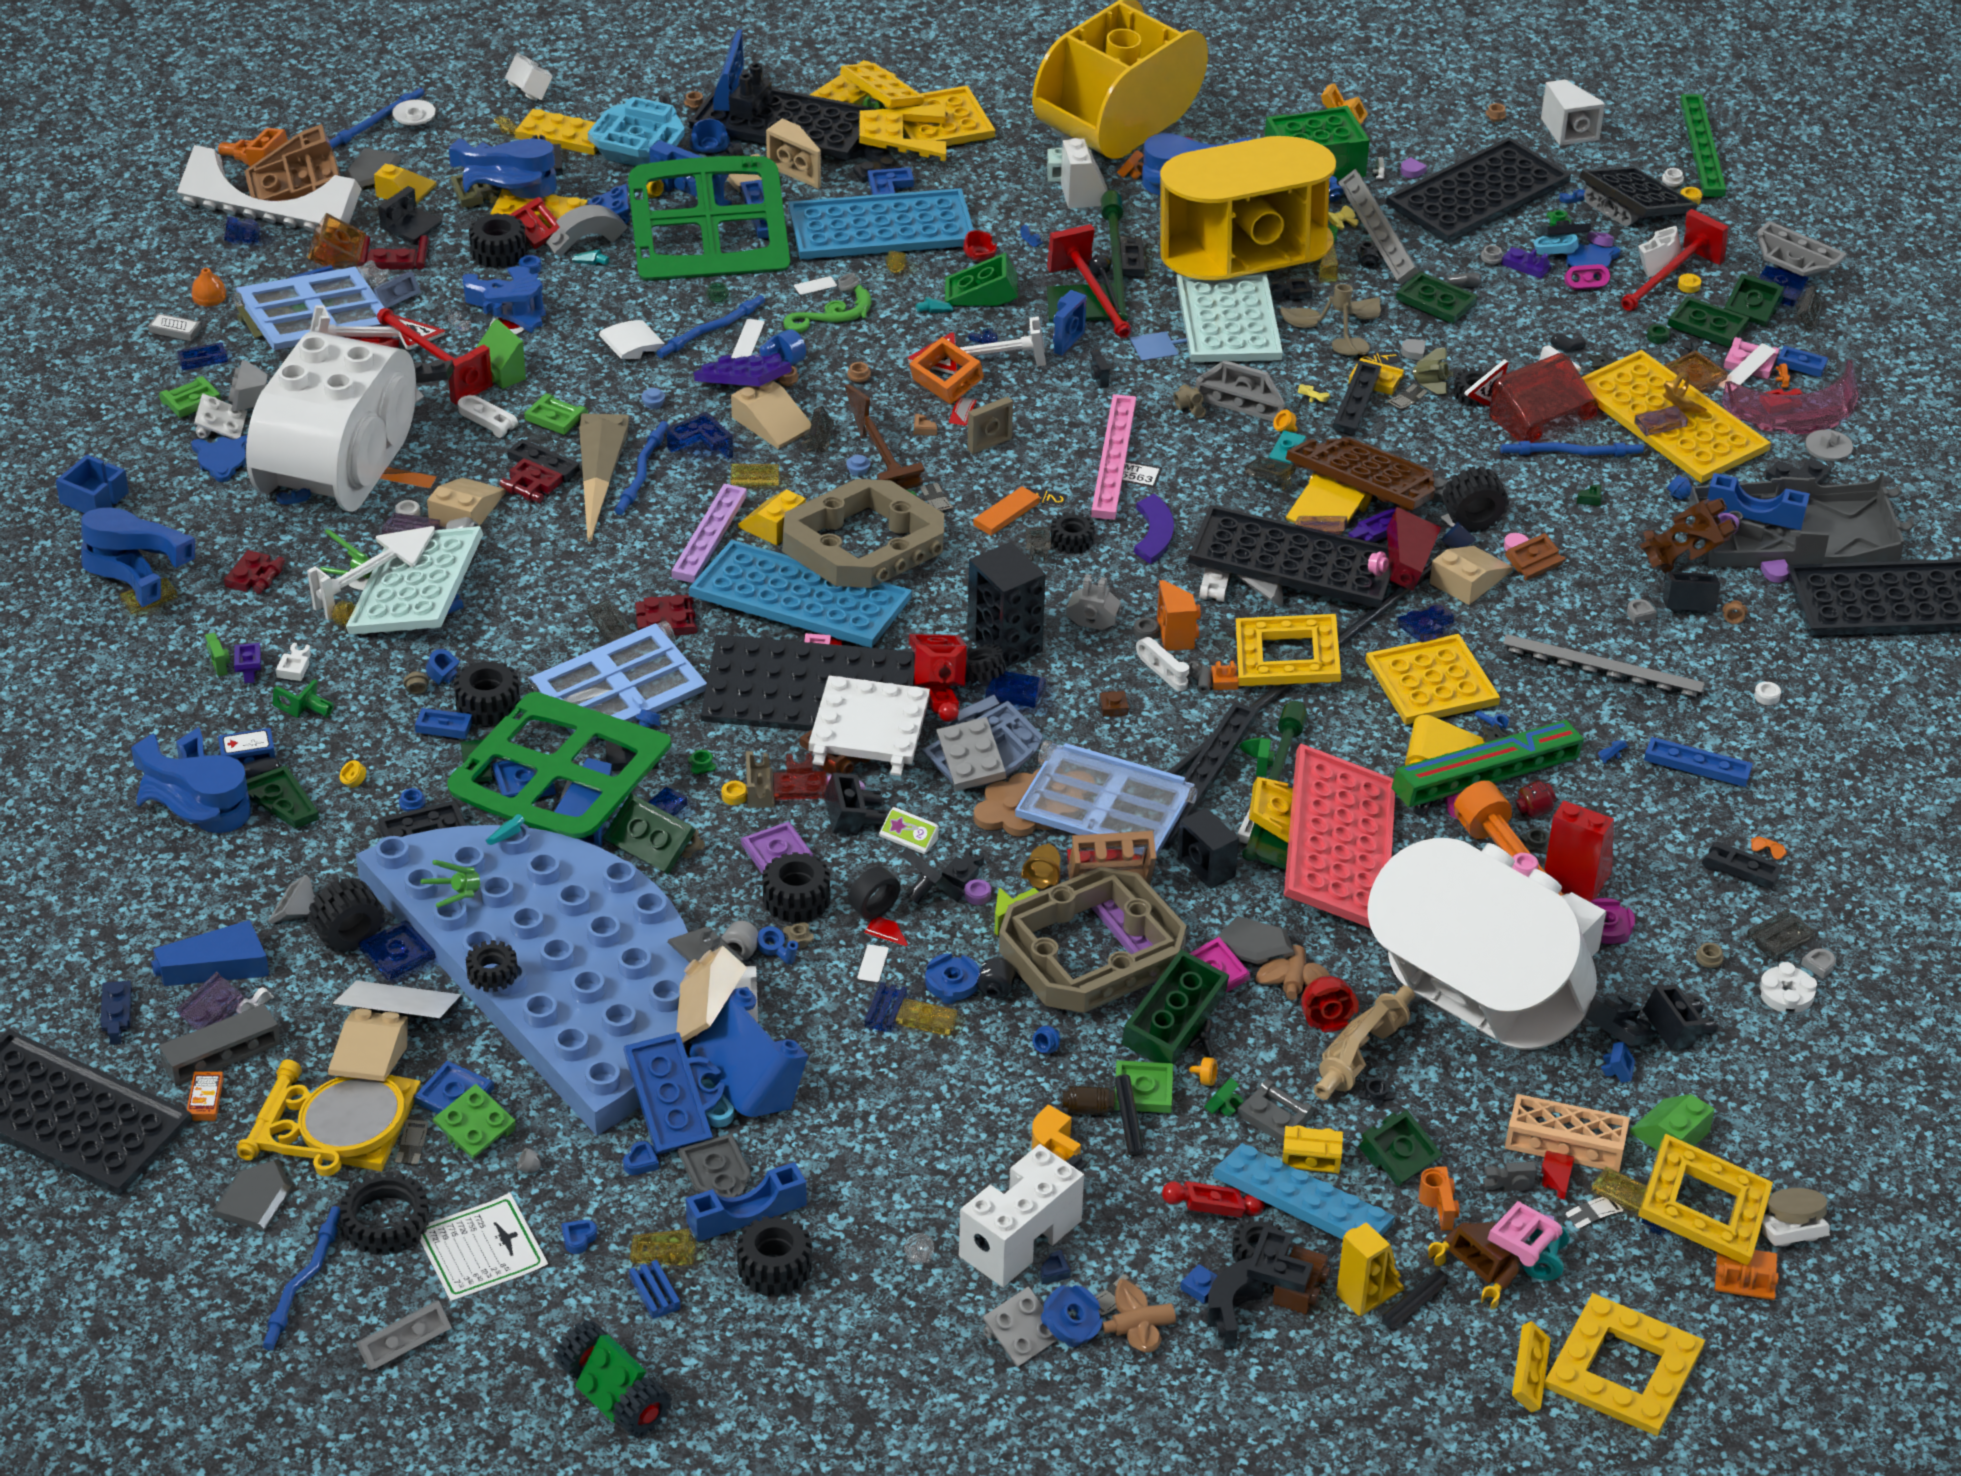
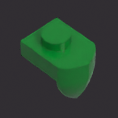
[1239,738,1275,777]

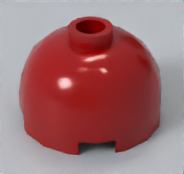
[1301,975,1359,1033]

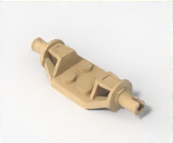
[1314,986,1415,1100]

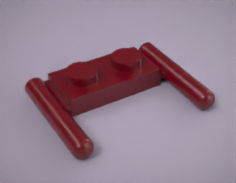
[357,235,429,270]

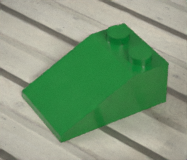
[945,252,1018,306]

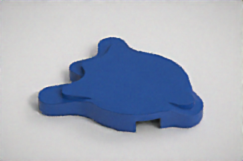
[1566,242,1620,277]
[191,435,247,482]

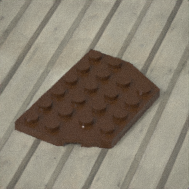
[1286,437,1435,511]

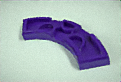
[1134,494,1174,564]

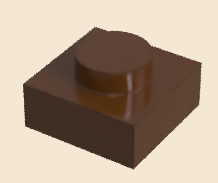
[1099,691,1129,717]

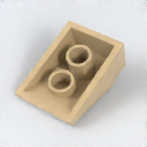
[766,119,821,189]
[731,380,814,449]
[427,477,506,527]
[1429,546,1513,605]
[676,946,747,1043]
[328,1008,408,1081]

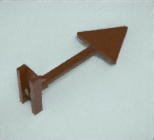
[845,384,925,490]

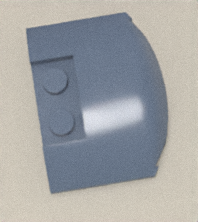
[922,701,1043,788]

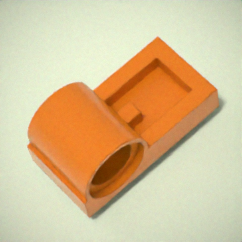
[1418,1167,1459,1231]

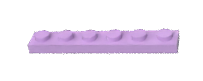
[672,484,747,583]

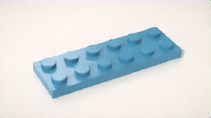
[1213,1143,1395,1240]

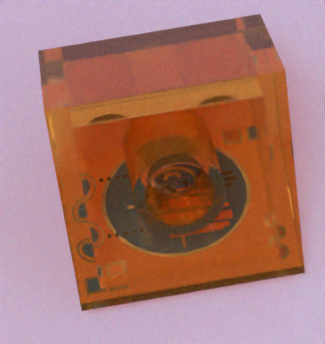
[307,213,366,267]

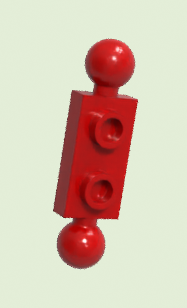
[923,686,959,722]
[1162,1181,1265,1218]

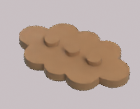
[973,768,1095,837]

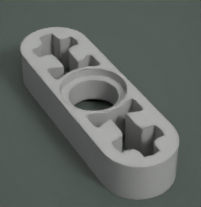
[1584,187,1639,226]

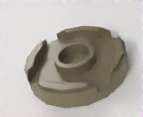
[1768,1188,1827,1224]

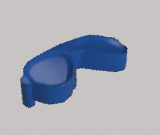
[1559,189,1586,203]
[1020,225,1043,247]
[276,488,311,505]
[1598,740,1628,764]

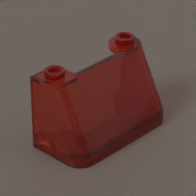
[1489,353,1598,443]

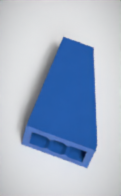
[554,758,612,848]
[151,920,269,986]

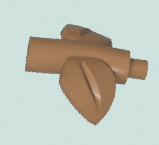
[1256,945,1330,1000]
[1102,1279,1176,1353]

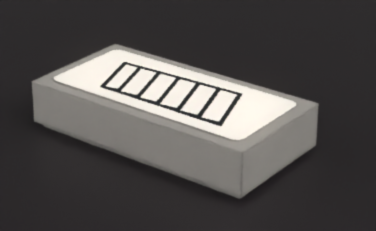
[148,313,201,341]

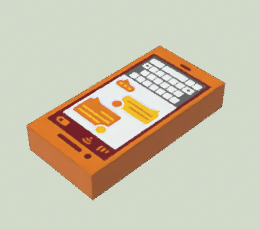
[187,1072,224,1121]

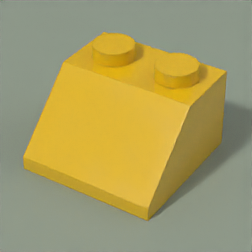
[738,489,806,546]

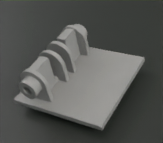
[982,1286,1059,1367]

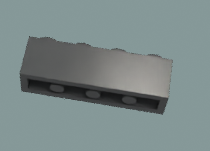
[159,1004,281,1086]

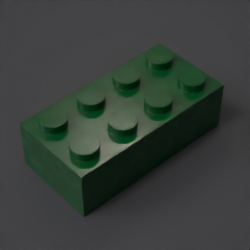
[1121,949,1229,1066]

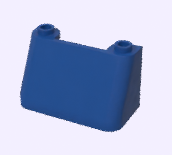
[690,987,808,1117]

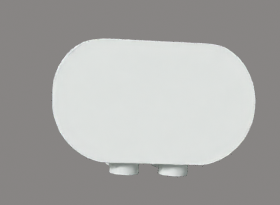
[246,331,416,512]
[1368,838,1597,1050]

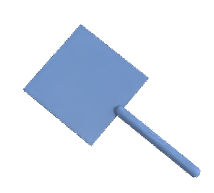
[1129,332,1187,361]

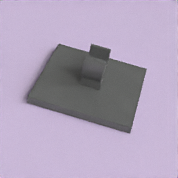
[668,926,744,963]

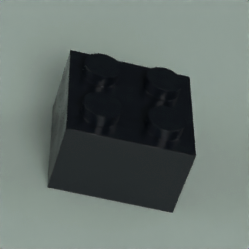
[1178,808,1239,889]

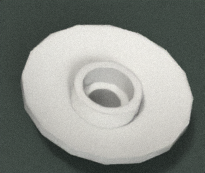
[393,100,436,126]

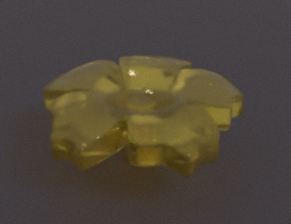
[493,115,517,135]

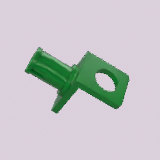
[272,679,334,718]

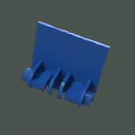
[588,183,630,224]

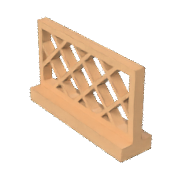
[1505,1094,1630,1173]

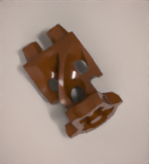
[1639,498,1738,574]

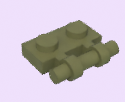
[451,175,498,207]

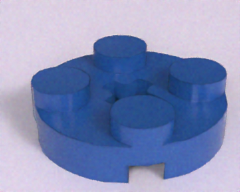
[925,953,980,1004]
[1041,1285,1102,1347]

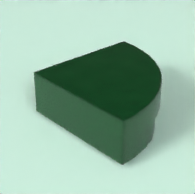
[1576,485,1602,506]

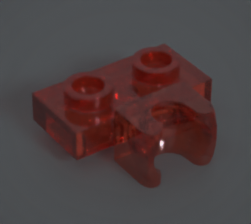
[773,753,827,800]

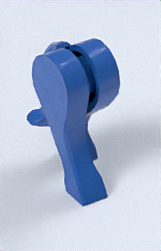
[1142,133,1252,195]
[449,138,557,199]
[81,508,195,607]
[131,727,251,833]

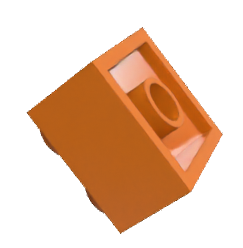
[1157,580,1201,651]

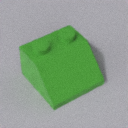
[476,319,526,389]
[1630,1094,1715,1151]

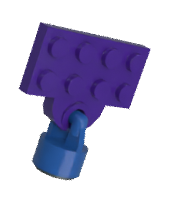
[693,329,806,386]

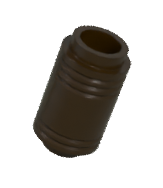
[1061,1085,1114,1116]

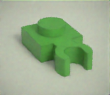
[205,632,230,677]

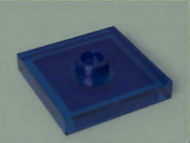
[1758,265,1809,306]
[985,671,1046,708]
[359,920,436,981]

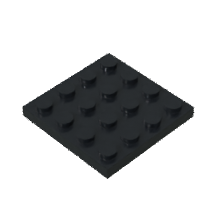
[1579,166,1698,218]

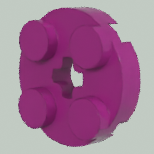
[1590,898,1635,944]

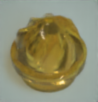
[885,251,907,273]
[331,601,355,626]

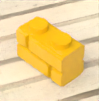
[1282,1125,1343,1174]

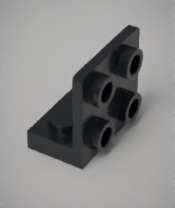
[378,186,443,243]

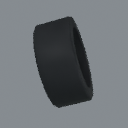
[848,866,901,920]

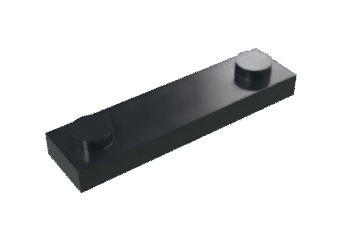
[1333,360,1382,435]

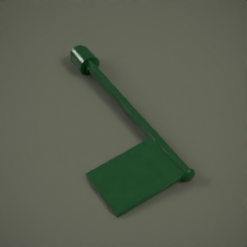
[1047,190,1128,323]
[1242,701,1308,870]

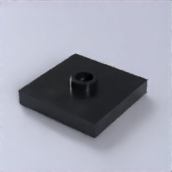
[1535,220,1591,236]

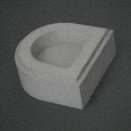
[1401,339,1426,360]
[1627,599,1657,624]
[1801,949,1836,979]

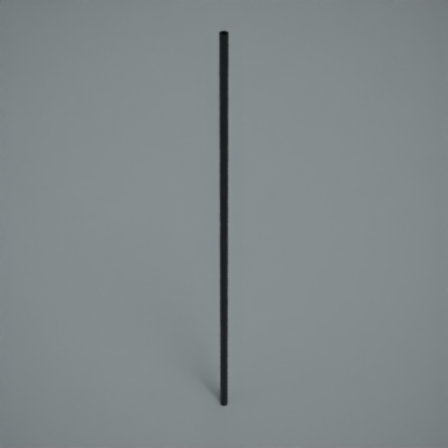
[1071,562,1432,849]

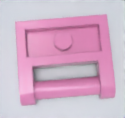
[1724,337,1780,379]
[1488,1201,1563,1266]

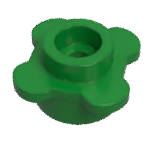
[1546,210,1571,226]
[688,750,716,774]

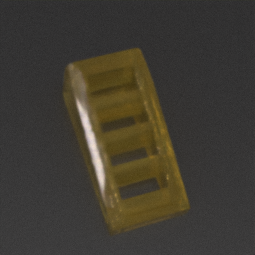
[1319,239,1338,283]
[630,1229,696,1265]

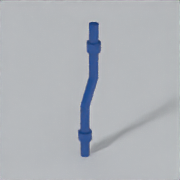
[329,88,425,149]
[657,295,765,358]
[614,421,669,515]
[1500,441,1644,457]
[262,1206,340,1351]

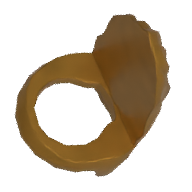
[1663,371,1707,414]
[1021,843,1061,890]

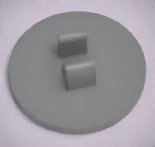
[1805,430,1853,461]

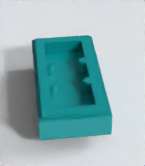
[1268,431,1306,469]

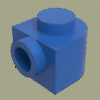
[426,649,460,685]

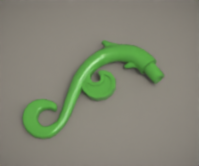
[783,285,872,334]

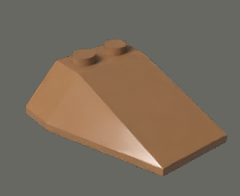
[244,124,340,201]

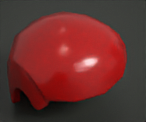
[963,230,997,262]

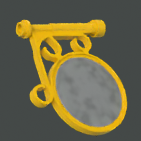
[237,1059,406,1176]

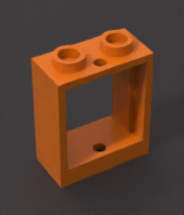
[909,337,984,405]

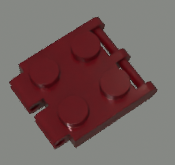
[635,595,698,636]

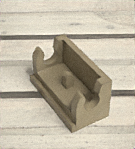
[746,751,774,808]

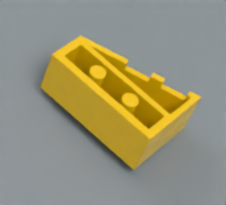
[1336,1222,1405,1317]

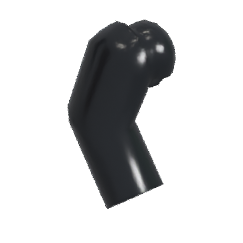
[1550,333,1586,352]

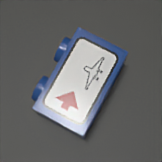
[218,728,276,764]

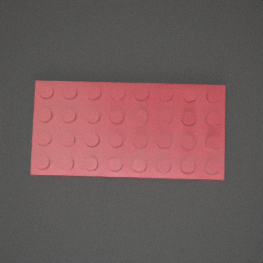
[1284,744,1395,928]

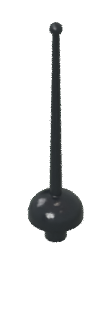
[1089,254,1120,313]

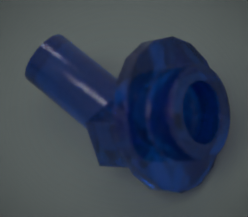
[968,328,998,344]

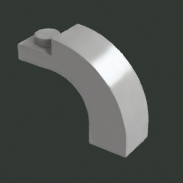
[546,205,628,257]

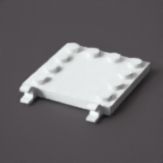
[809,676,930,776]

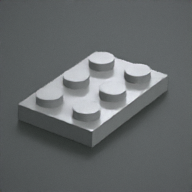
[936,717,1006,791]

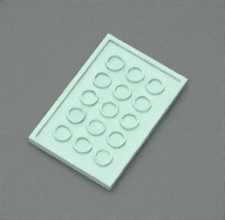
[1177,273,1283,363]
[346,526,483,634]

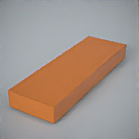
[973,486,1040,536]

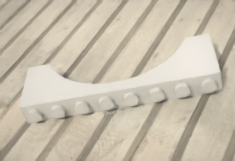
[177,145,361,237]

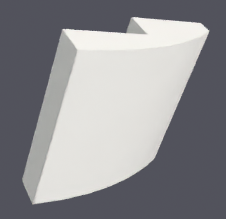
[599,320,665,359]

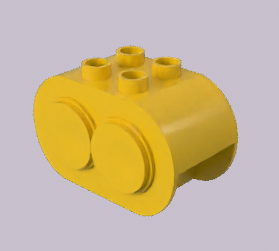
[1032,0,1208,159]
[1160,136,1336,280]

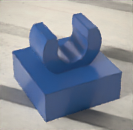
[1601,1042,1635,1083]

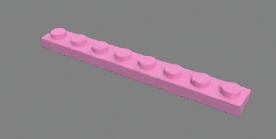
[1091,394,1136,520]

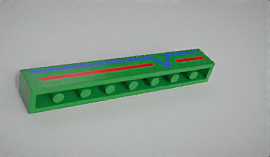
[1391,720,1584,808]

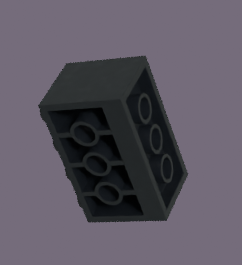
[967,542,1046,667]

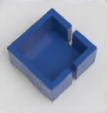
[56,455,129,513]

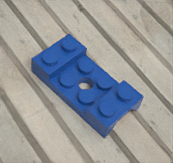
[649,140,732,206]

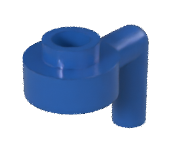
[757,926,798,965]

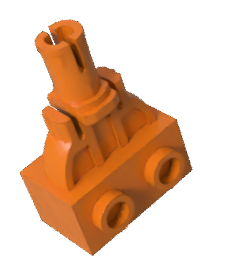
[218,128,288,167]

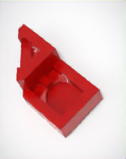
[1541,1150,1575,1200]

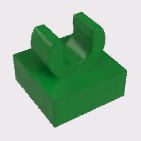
[1204,1077,1243,1117]

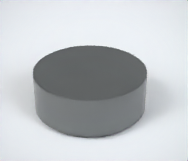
[1134,618,1159,640]

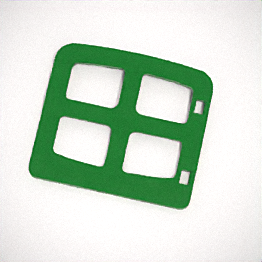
[628,156,790,281]
[447,692,672,838]

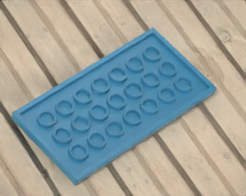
[788,188,974,260]
[689,540,912,648]

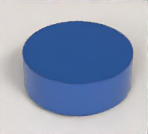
[519,255,542,274]

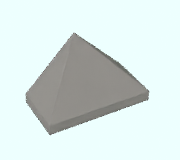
[1237,575,1283,608]
[268,875,315,924]

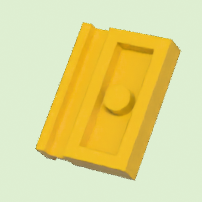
[1349,358,1404,395]

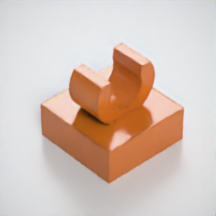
[1117,150,1143,180]
[1211,661,1239,690]

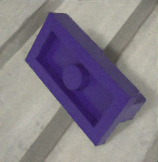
[1501,247,1552,279]
[234,643,261,684]

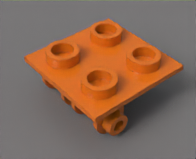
[1715,1250,1778,1300]

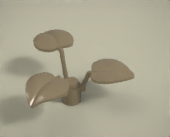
[1280,284,1381,355]

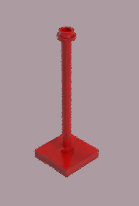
[1621,209,1728,311]
[1047,224,1131,338]
[377,308,493,405]

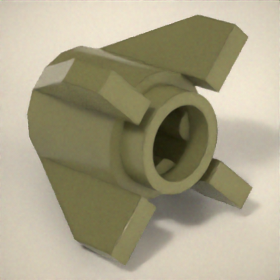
[1413,348,1453,395]

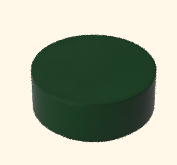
[1646,324,1670,344]

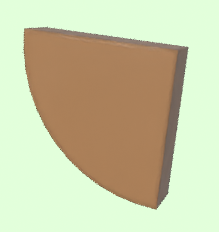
[913,414,937,436]

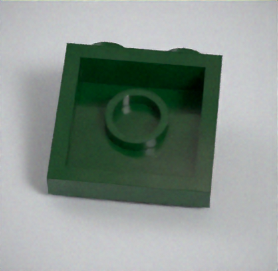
[1724,274,1784,327]
[1358,1109,1443,1187]

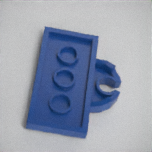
[623,1032,724,1155]

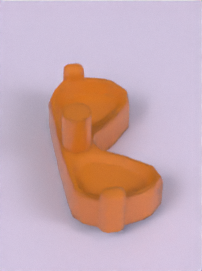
[1776,364,1790,388]
[1751,836,1787,860]

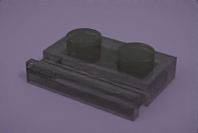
[1746,909,1815,961]

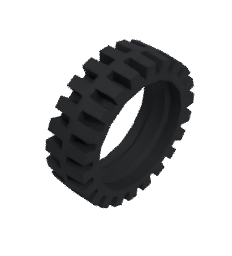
[340,1172,429,1255]

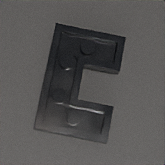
[843,143,901,183]
[378,800,466,838]

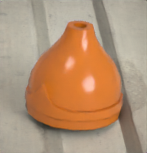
[192,268,226,306]

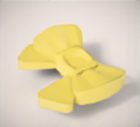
[1328,205,1358,230]
[1298,384,1331,403]

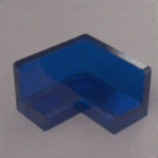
[666,411,733,459]

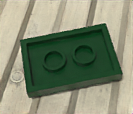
[1396,271,1478,324]
[1667,296,1750,347]
[602,793,696,875]

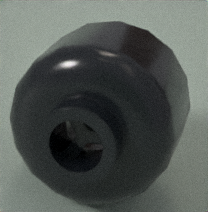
[977,957,1015,999]

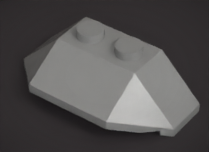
[1757,221,1847,277]
[1195,360,1285,421]

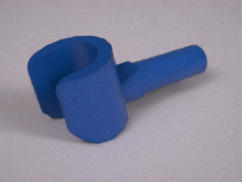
[1475,711,1509,731]

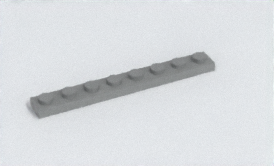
[1338,169,1419,285]
[1503,634,1705,697]

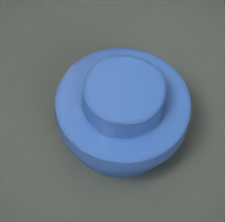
[642,388,665,409]
[846,455,870,476]

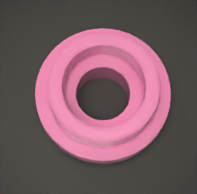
[1368,552,1389,577]

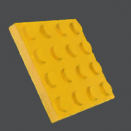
[888,86,995,146]
[1365,634,1500,725]

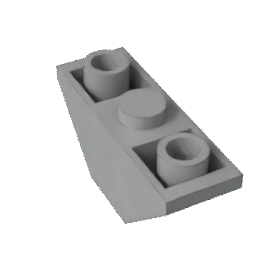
[228,360,268,411]

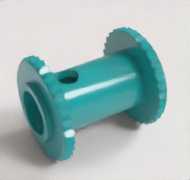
[1522,1224,1570,1281]

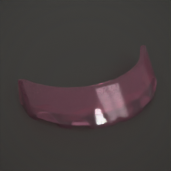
[1722,359,1859,434]

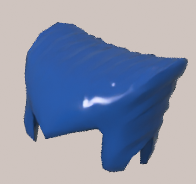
[689,119,730,153]

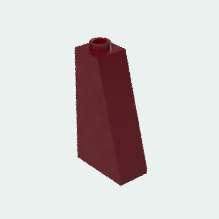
[1387,507,1441,591]

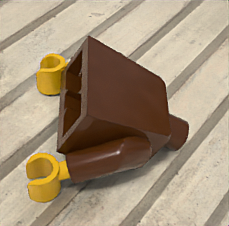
[1428,1221,1521,1310]

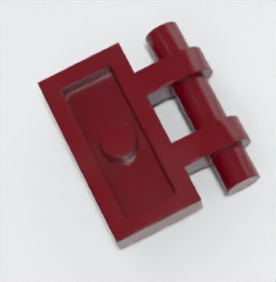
[499,458,563,503]
[224,550,285,594]

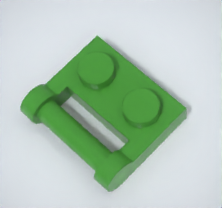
[159,376,221,418]
[525,393,588,435]

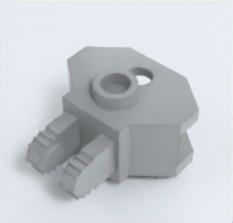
[1066,574,1121,630]

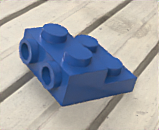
[1053,290,1087,356]

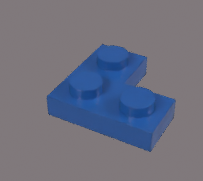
[868,167,914,195]

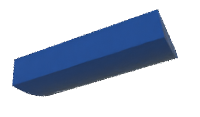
[713,29,744,111]

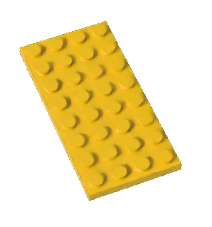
[1572,350,1771,483]

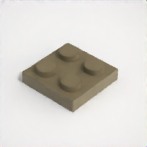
[967,396,1013,454]

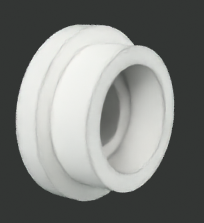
[1662,168,1684,187]

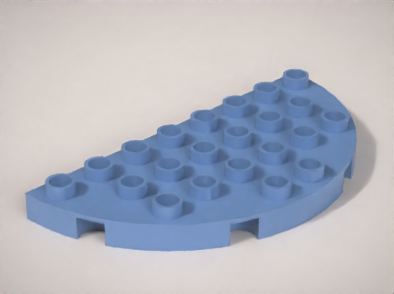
[356,824,689,1136]

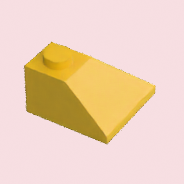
[374,163,437,205]

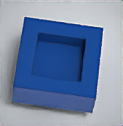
[1180,1264,1218,1304]

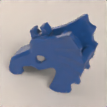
[462,266,546,333]

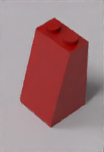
[1544,800,1614,902]

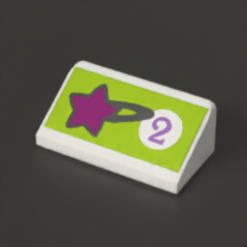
[879,807,939,855]

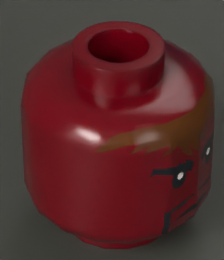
[1515,780,1557,819]

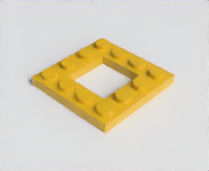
[1236,614,1341,687]
[1638,1133,1773,1266]
[1544,1293,1705,1436]

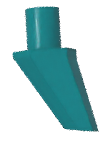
[572,249,609,266]
[915,297,953,313]
[486,814,525,845]

